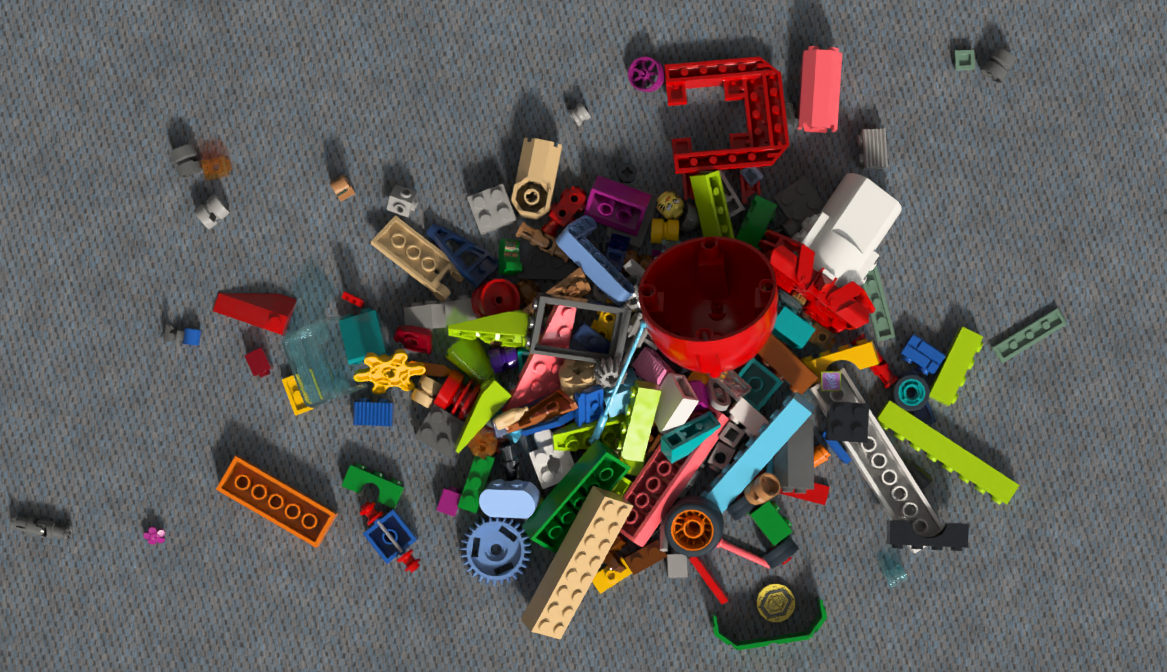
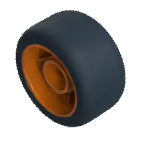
[664,495,724,557]

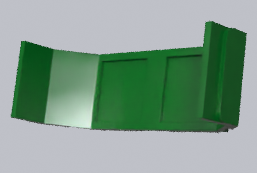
[711,596,827,650]

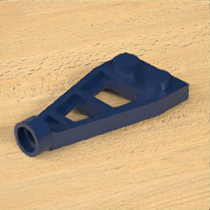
[426,222,499,288]

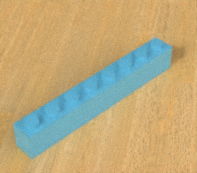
[700,392,815,513]

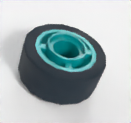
[891,374,930,411]

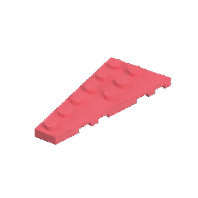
[501,305,576,412]

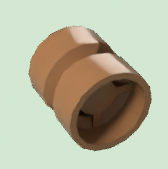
[744,473,781,506]

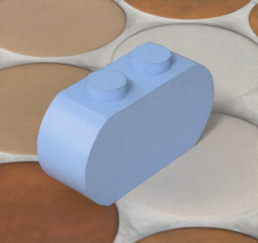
[479,479,540,518]

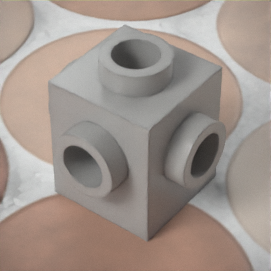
[387,185,418,217]

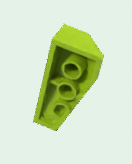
[448,310,528,348]
[454,378,511,453]
[552,408,626,451]

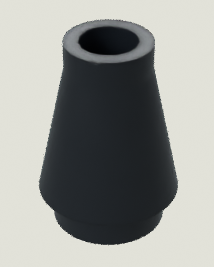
[907,462,933,490]

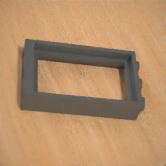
[524,292,632,363]

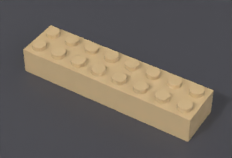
[521,486,633,639]

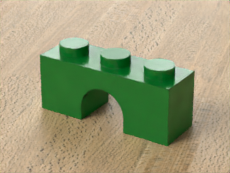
[458,452,496,513]
[341,463,405,509]

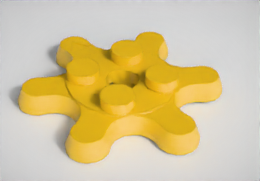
[353,349,426,395]

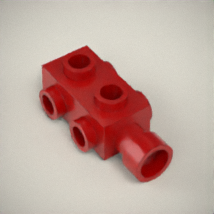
[540,186,587,237]

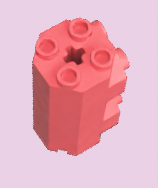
[797,46,842,133]

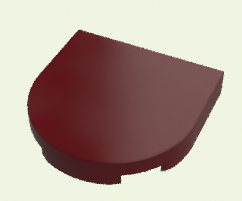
[393,325,433,354]

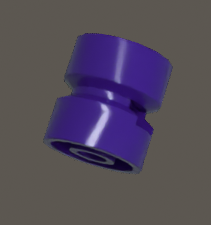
[488,346,519,374]

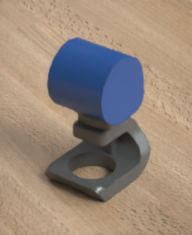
[163,324,201,346]

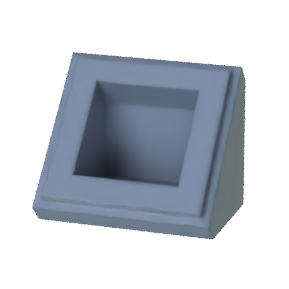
[739,167,764,187]

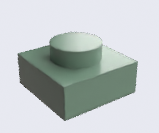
[954,50,975,71]

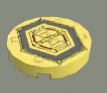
[757,584,795,622]

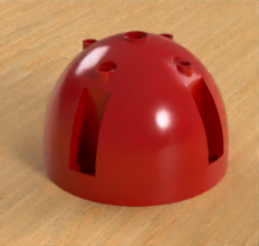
[639,236,778,378]

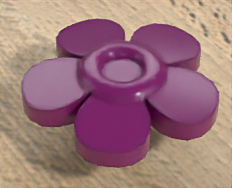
[143,526,165,544]

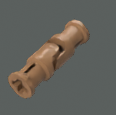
[516,221,570,263]

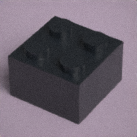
[825,401,869,443]

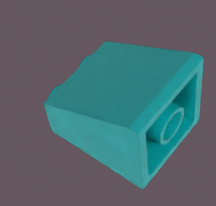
[338,308,390,365]

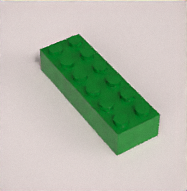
[522,440,631,554]

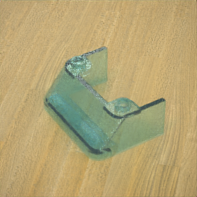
[282,315,368,408]

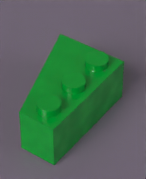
[735,195,777,251]

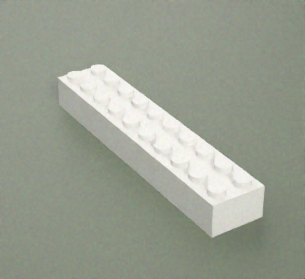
[809,368,944,554]

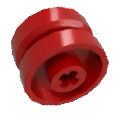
[471,279,520,318]

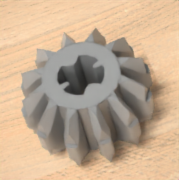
[593,357,627,390]

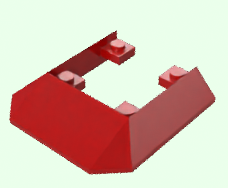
[664,57,789,174]

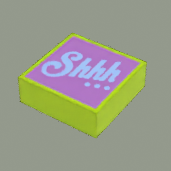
[820,371,841,391]

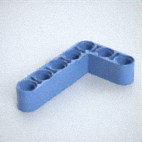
[555,215,635,306]

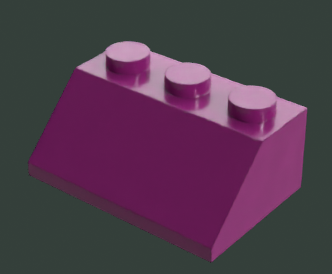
[583,175,652,237]

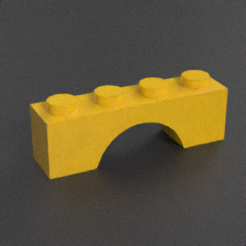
[801,338,880,384]

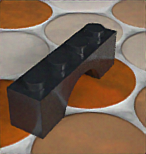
[887,520,969,551]

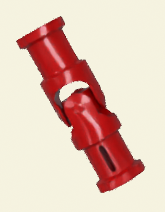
[850,333,899,388]

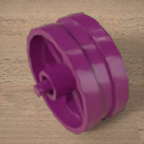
[628,57,665,92]

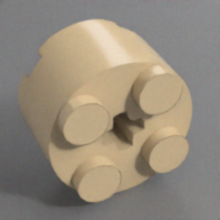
[559,359,597,401]

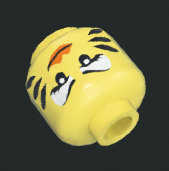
[656,191,685,220]

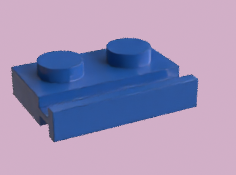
[575,385,604,427]

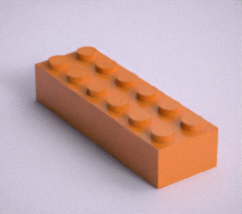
[216,455,338,548]

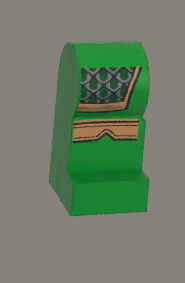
[499,238,522,276]

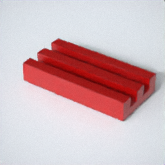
[341,291,366,308]

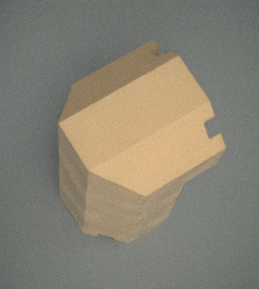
[511,138,562,221]

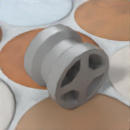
[567,102,591,127]

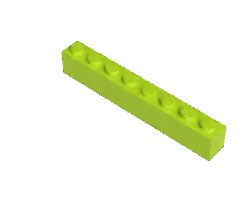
[876,400,1020,505]

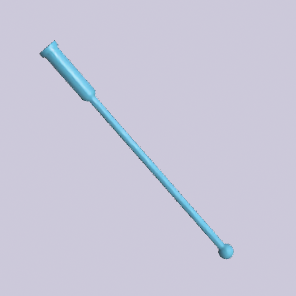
[589,320,646,444]

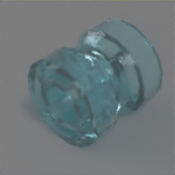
[882,563,908,589]

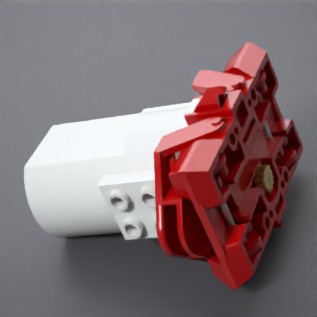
[758,173,902,334]

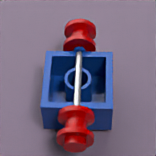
[359,501,421,573]

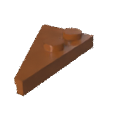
[505,389,578,433]

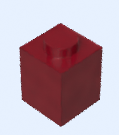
[244,347,274,378]

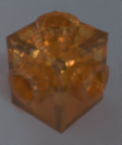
[467,426,498,459]

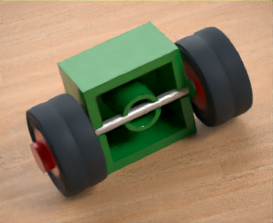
[726,492,799,569]

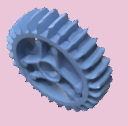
[460,517,532,586]

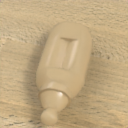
[493,406,528,430]

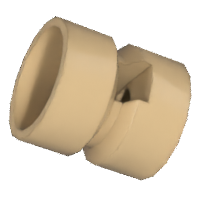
[410,374,443,409]

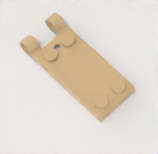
[371,215,464,301]

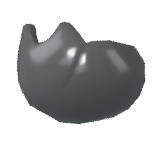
[679,202,700,233]

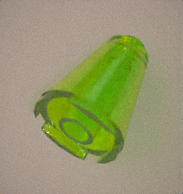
[444,337,495,385]

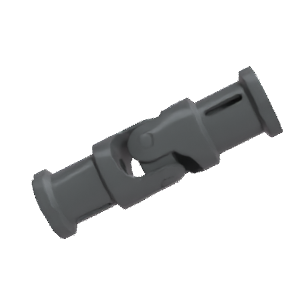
[10,514,72,542]

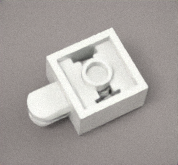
[529,429,575,489]

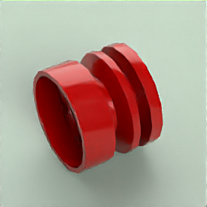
[434,369,481,420]

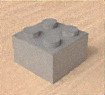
[467,184,517,235]

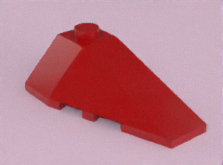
[213,293,297,336]

